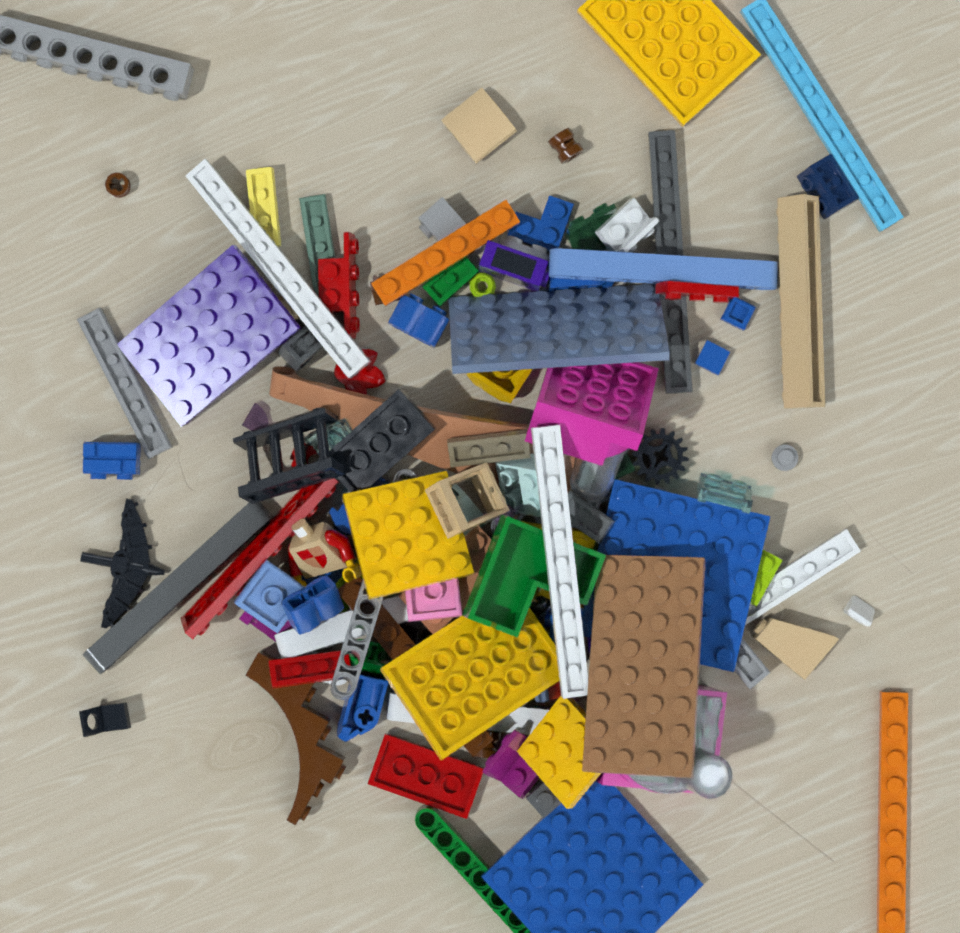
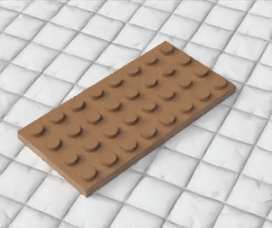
[582,555,705,779]

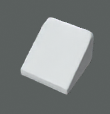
[843,596,875,627]

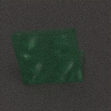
[565,203,617,251]

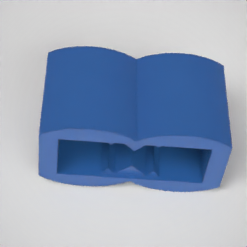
[388,293,449,349]
[281,575,344,635]

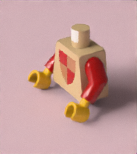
[288,518,362,587]

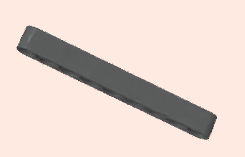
[83,502,274,675]

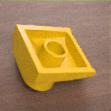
[466,369,533,404]

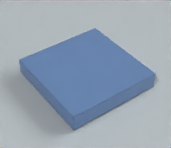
[234,559,305,634]

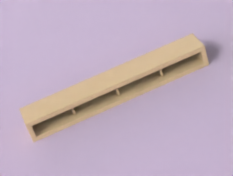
[776,194,825,409]

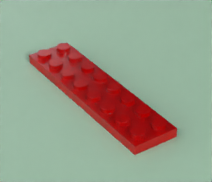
[180,478,338,640]

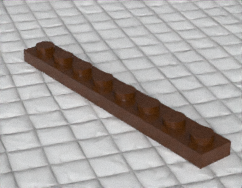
[338,577,493,757]

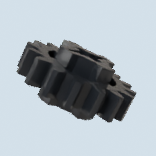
[631,428,689,485]

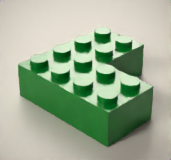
[462,515,606,638]

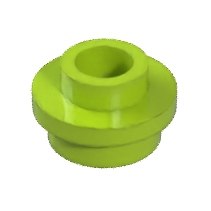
[470,273,496,297]

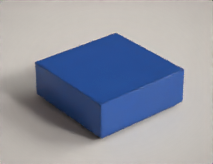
[720,298,756,331]
[694,340,730,376]

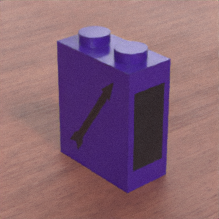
[479,240,549,291]

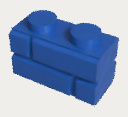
[83,442,141,480]

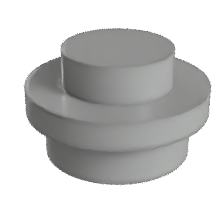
[771,445,798,471]

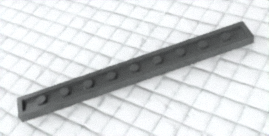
[648,130,693,394]

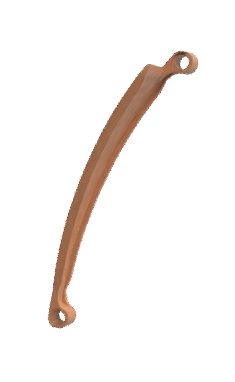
[269,366,576,493]

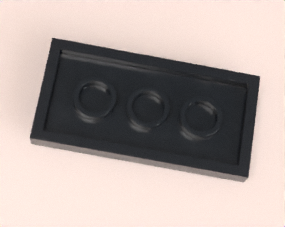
[330,388,436,492]

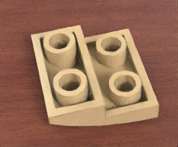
[441,88,517,164]

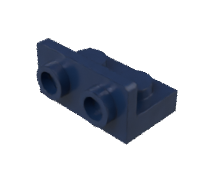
[797,154,859,219]

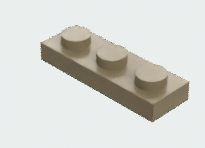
[447,429,531,467]

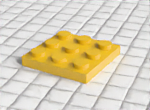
[517,696,601,809]

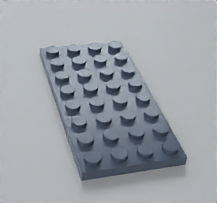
[448,284,670,374]

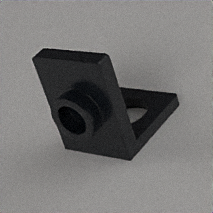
[79,702,131,737]

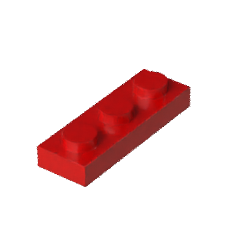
[656,281,739,303]
[268,651,350,689]

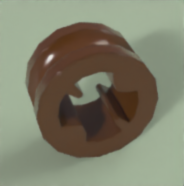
[105,172,131,198]

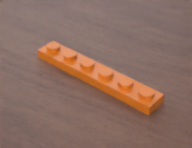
[371,200,520,307]

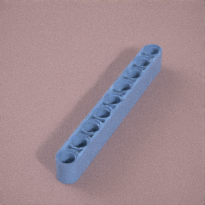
[549,248,778,290]

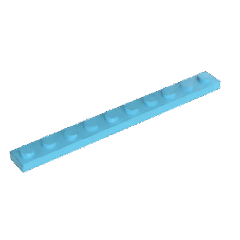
[740,0,903,233]

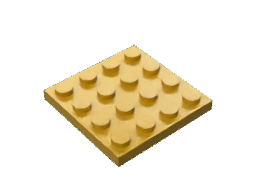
[342,471,474,600]

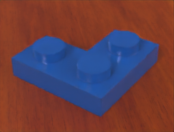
[507,195,574,252]

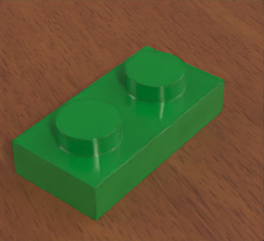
[422,257,479,307]

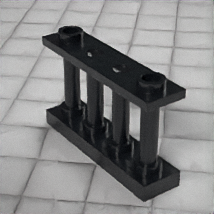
[233,408,345,504]

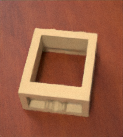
[425,462,510,539]

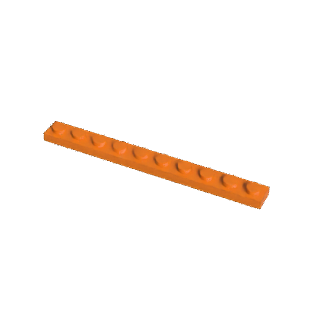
[877,691,908,933]

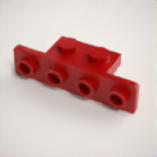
[318,232,360,339]

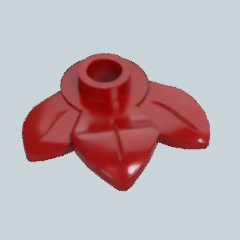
[334,349,386,395]

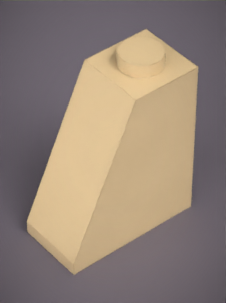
[752,617,839,680]

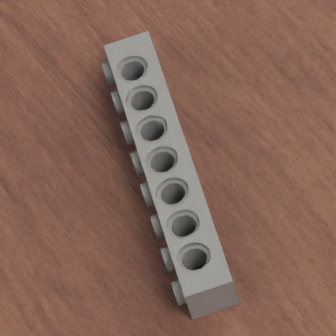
[0,15,194,101]

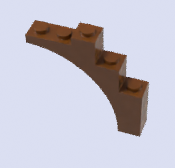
[245,650,347,825]

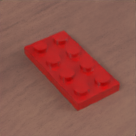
[367,733,484,819]

